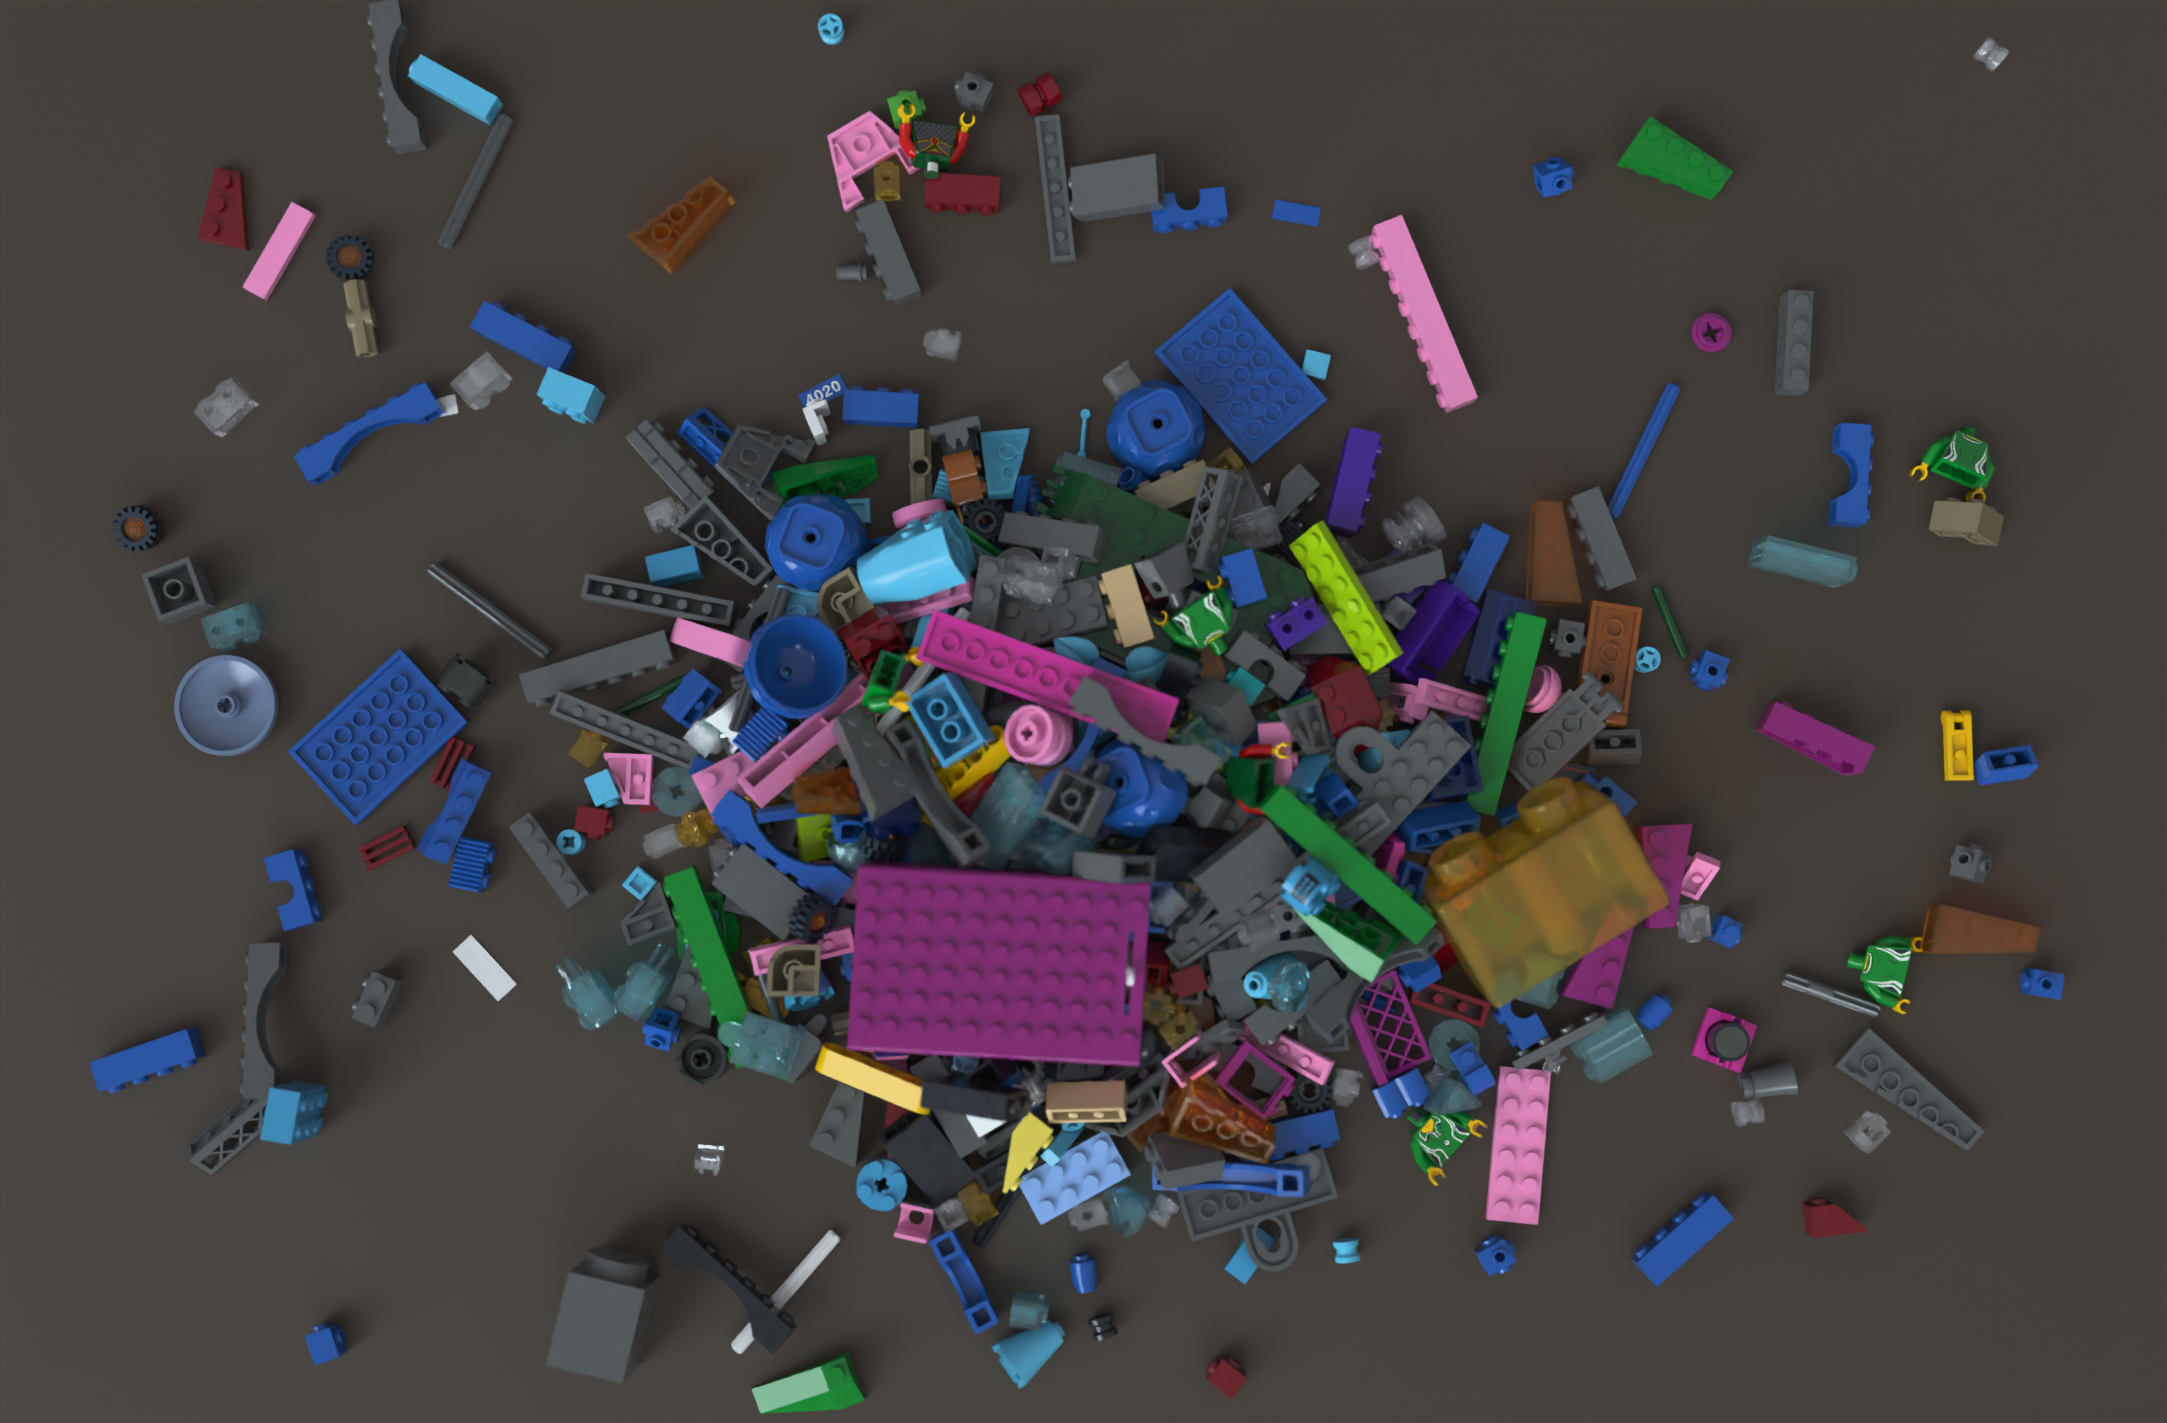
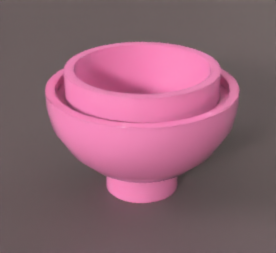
[1523,665,1564,713]

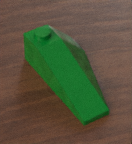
[771,455,879,508]
[1292,900,1403,983]
[752,1350,866,1413]

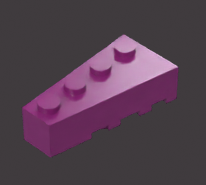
[1755,700,1875,776]
[1635,824,1692,928]
[1557,903,1638,1009]

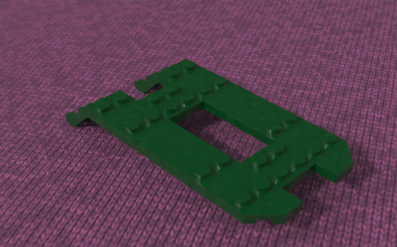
[1009,463,1316,707]

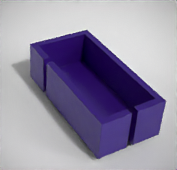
[1324,427,1383,538]
[1385,580,1481,687]

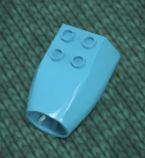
[857,510,977,605]

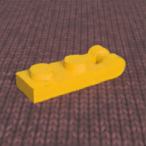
[1941,710,1974,781]

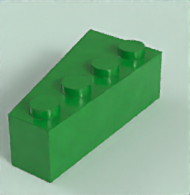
[1616,116,1733,200]

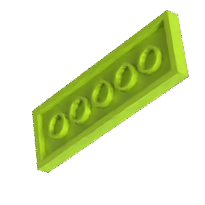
[1289,521,1403,676]

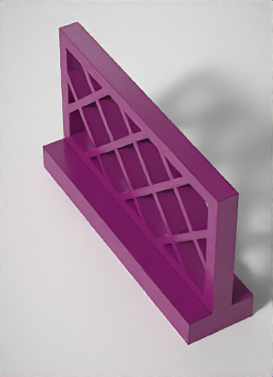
[1350,969,1432,1087]

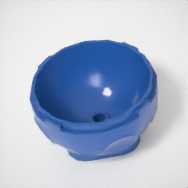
[1107,380,1206,481]
[765,494,868,593]
[743,614,848,718]
[1090,739,1188,838]

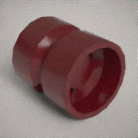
[1017,72,1063,117]

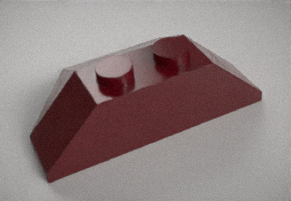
[1307,655,1383,756]

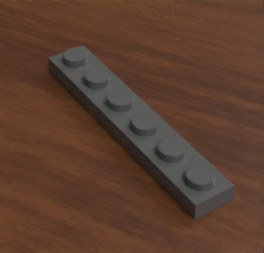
[1035,114,1076,264]
[549,689,702,770]

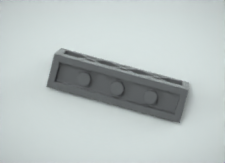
[1184,467,1243,575]
[186,1097,267,1175]

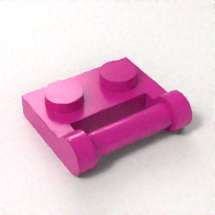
[1371,832,1405,884]

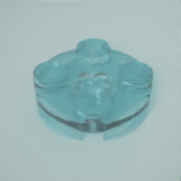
[651,766,702,817]
[1267,959,1310,1013]
[1428,1019,1480,1070]

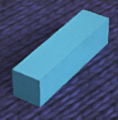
[1040,1124,1085,1167]

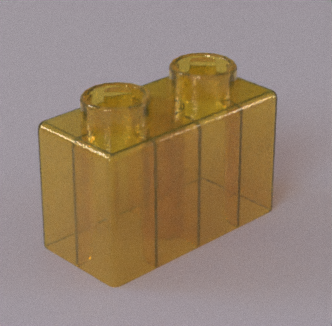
[1421,777,1671,1008]

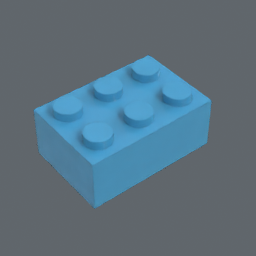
[906,672,996,768]
[260,1080,328,1145]

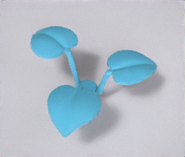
[1054,636,1169,746]

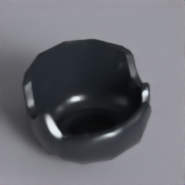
[1139,1021,1162,1062]

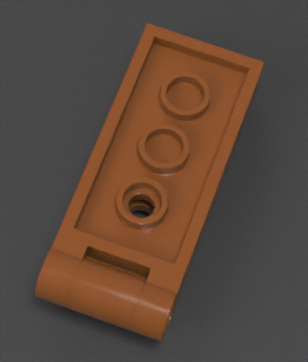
[1576,600,1643,730]

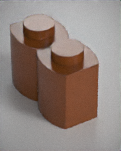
[942,450,987,508]

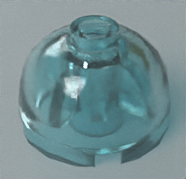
[827,831,874,873]
[1103,1185,1150,1239]

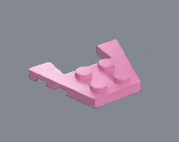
[827,111,921,213]

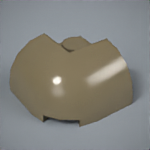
[816,567,877,636]
[766,944,821,997]

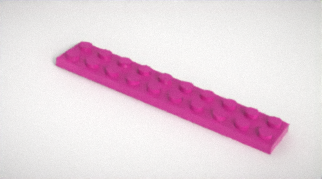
[916,610,1180,742]

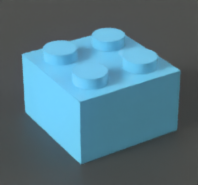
[537,367,605,424]

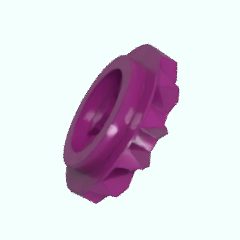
[1691,313,1731,353]

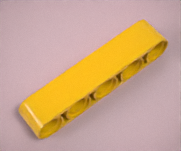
[913,725,1011,827]
[815,1043,931,1114]

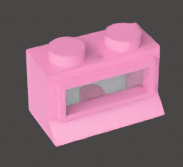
[1379,682,1428,724]

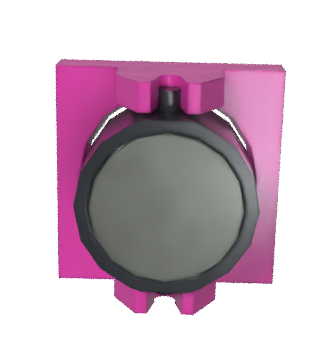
[1690,1007,1757,1073]

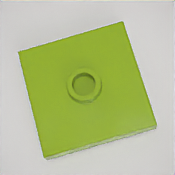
[796,813,849,862]

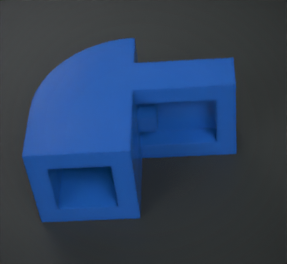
[1448,1041,1496,1097]

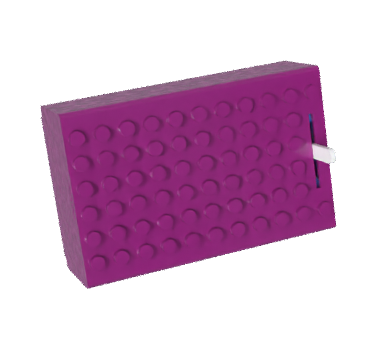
[848,859,1150,1066]

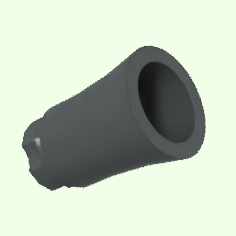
[1738,1059,1798,1099]

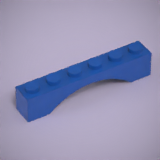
[294,382,446,486]
[1033,657,1127,804]
[710,788,854,906]
[1152,1161,1310,1197]

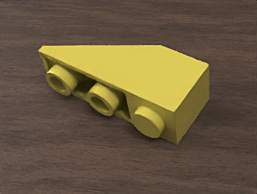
[1003,1111,1054,1194]

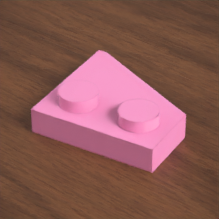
[604,753,654,805]

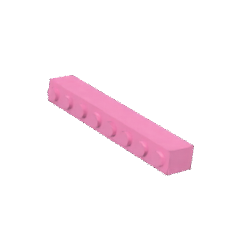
[1370,215,1478,413]
[737,661,914,808]

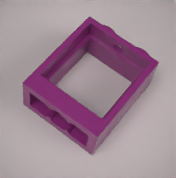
[1213,1039,1295,1120]

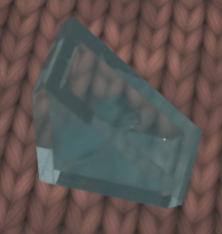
[1424,1076,1481,1115]

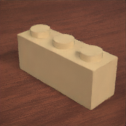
[1098,564,1154,648]
[1046,1080,1127,1123]

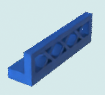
[678,406,775,491]

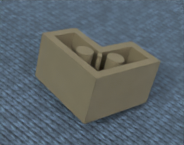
[1929,498,2004,546]

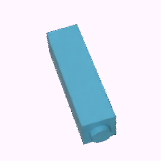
[408,54,503,126]

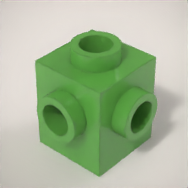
[887,90,927,130]

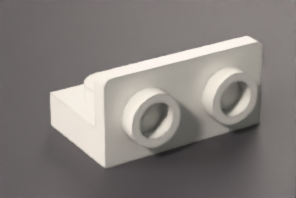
[803,399,831,446]

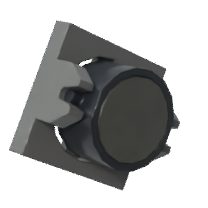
[929,415,982,456]

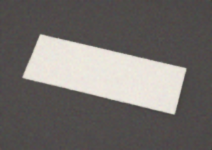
[453,935,516,1001]

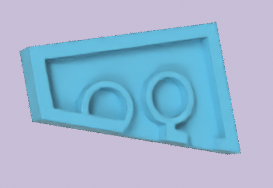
[980,428,1030,500]

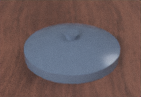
[174,655,279,756]

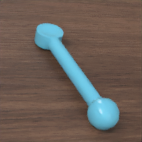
[1077,409,1090,460]

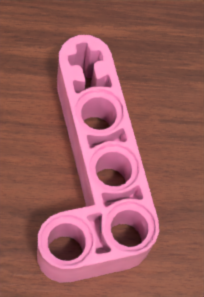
[669,618,750,668]

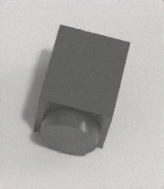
[546,1247,660,1384]

